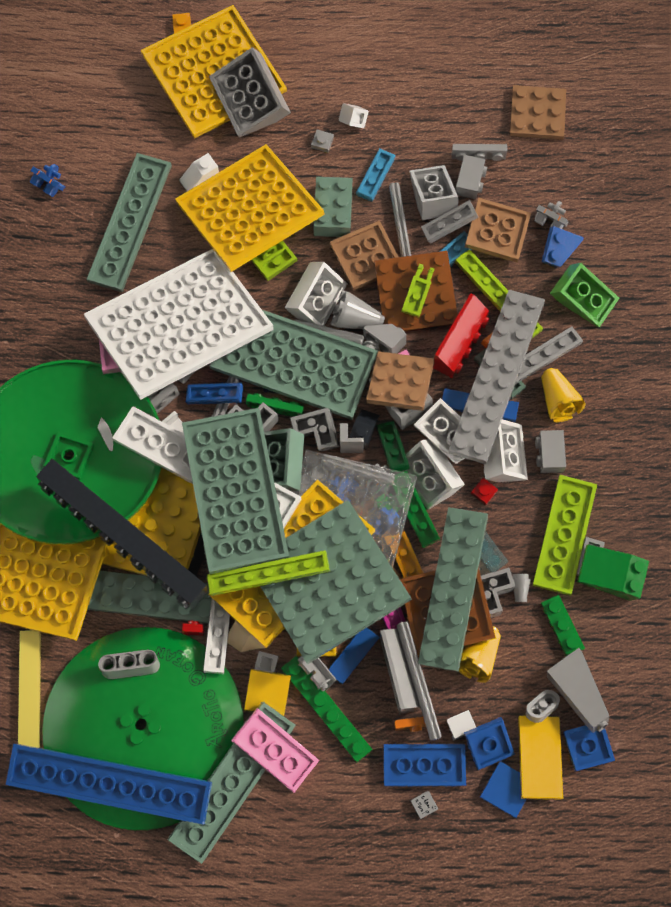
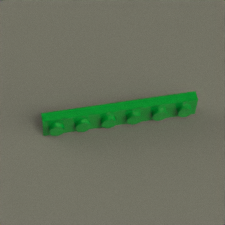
[281,656,373,763]

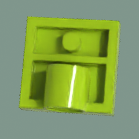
[251,241,297,281]

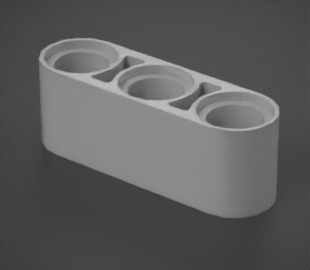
[98,650,160,679]

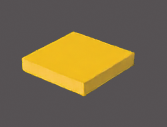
[244,669,291,716]

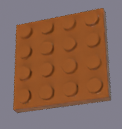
[374,251,458,332]
[400,567,496,657]

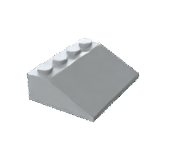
[209,47,291,137]

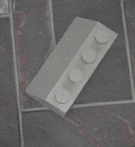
[380,629,421,715]

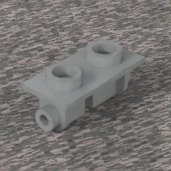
[298,656,337,691]

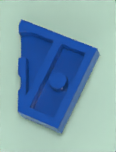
[541,226,584,268]

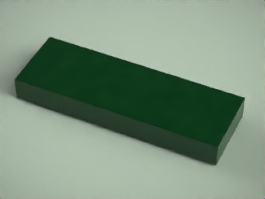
[376,421,410,474]

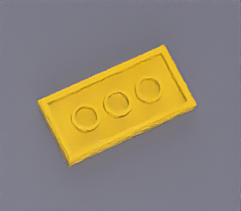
[518,716,563,800]

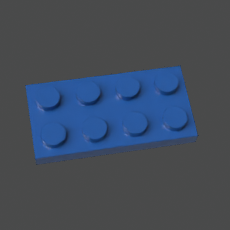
[384,744,466,787]

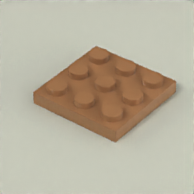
[510,85,566,140]
[465,198,531,263]
[330,221,398,291]
[366,351,434,411]

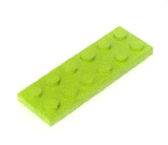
[532,475,598,596]

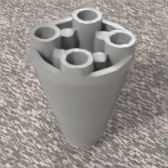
[331,290,385,329]

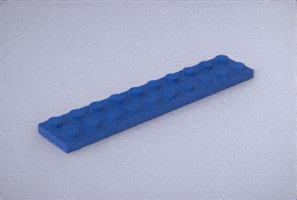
[6,743,212,824]

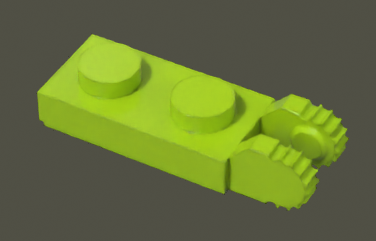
[401,264,434,318]

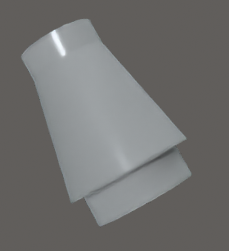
[513,574,530,602]

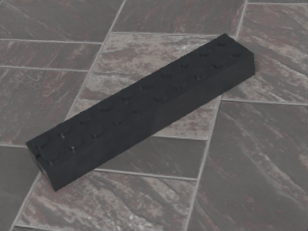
[36,459,208,610]

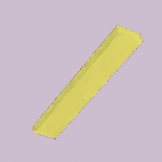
[18,630,41,748]

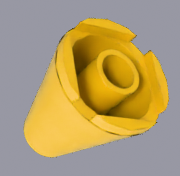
[541,368,586,422]
[459,626,501,683]

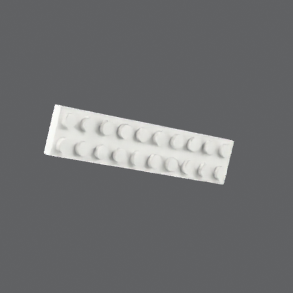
[112,407,302,528]

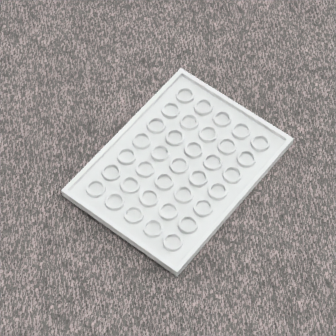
[84,249,273,400]

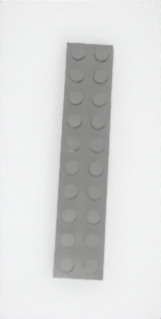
[449,290,545,464]

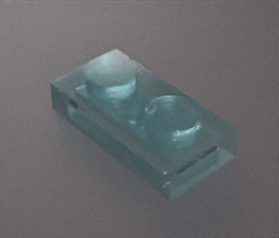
[480,531,509,573]

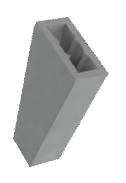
[547,648,609,733]

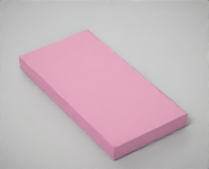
[231,708,319,793]

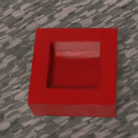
[471,478,498,505]
[182,621,204,636]

